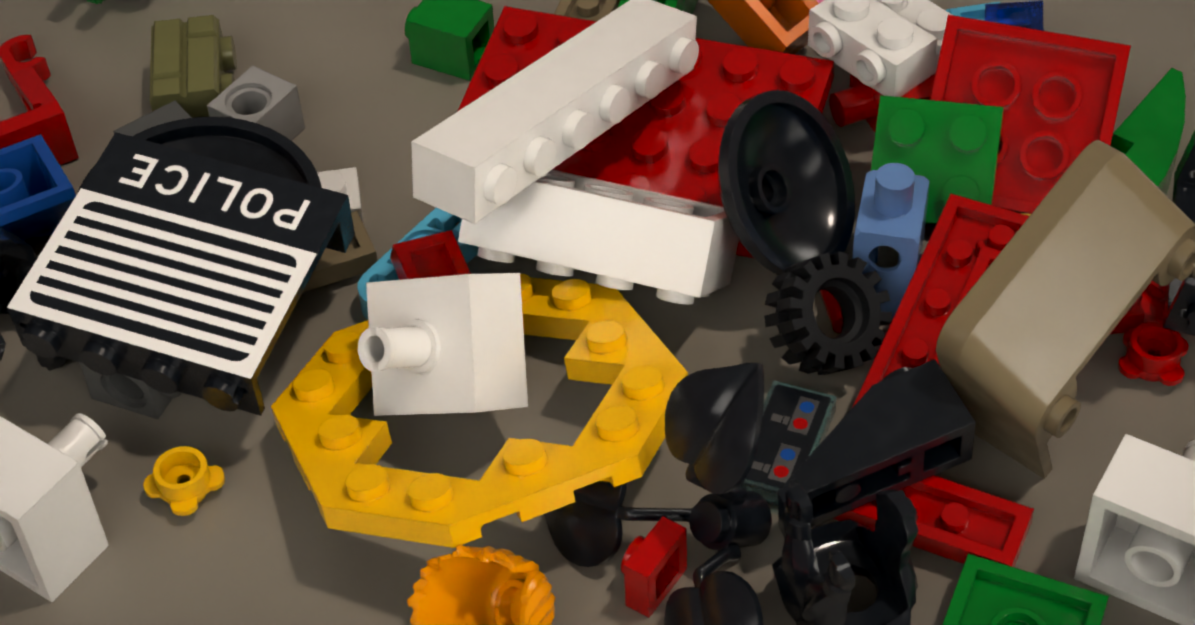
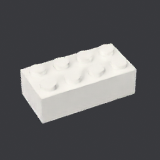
[458,169,739,305]

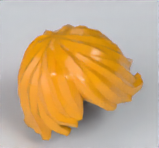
[407,545,556,625]

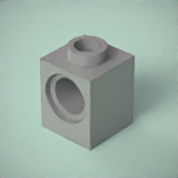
[207,65,305,141]

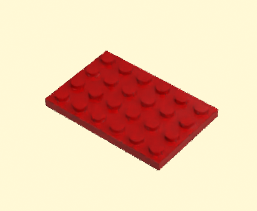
[457,6,835,259]

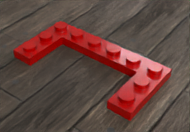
[832,194,1034,567]

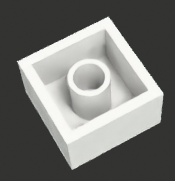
[358,273,528,416]
[0,413,109,602]
[1074,434,1195,625]

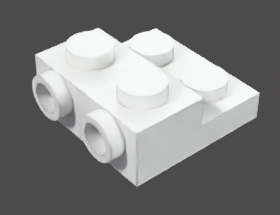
[808,0,952,97]

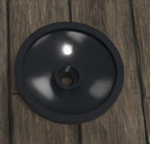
[718,90,855,275]

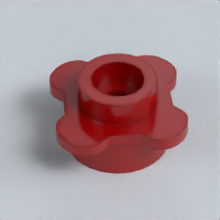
[1118,322,1189,386]

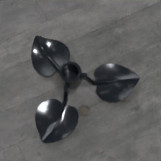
[545,363,772,625]

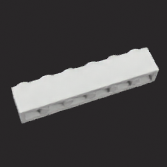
[411,0,699,224]

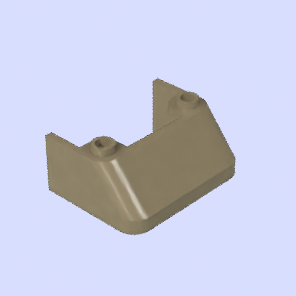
[936,140,1195,479]

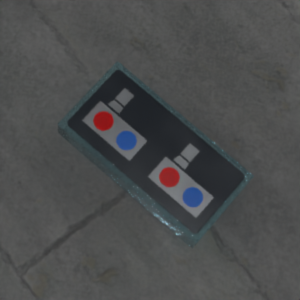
[739,380,837,506]

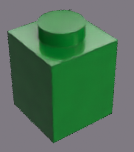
[404,0,495,81]

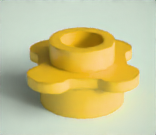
[143,446,225,516]

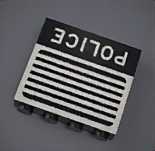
[7,132,355,416]

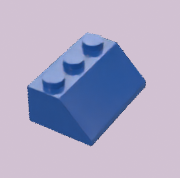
[0,134,76,241]

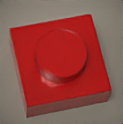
[390,230,471,280]
[621,516,687,618]

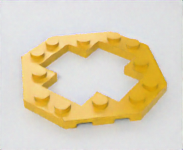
[271,273,688,548]

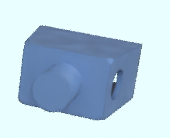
[852,163,930,319]

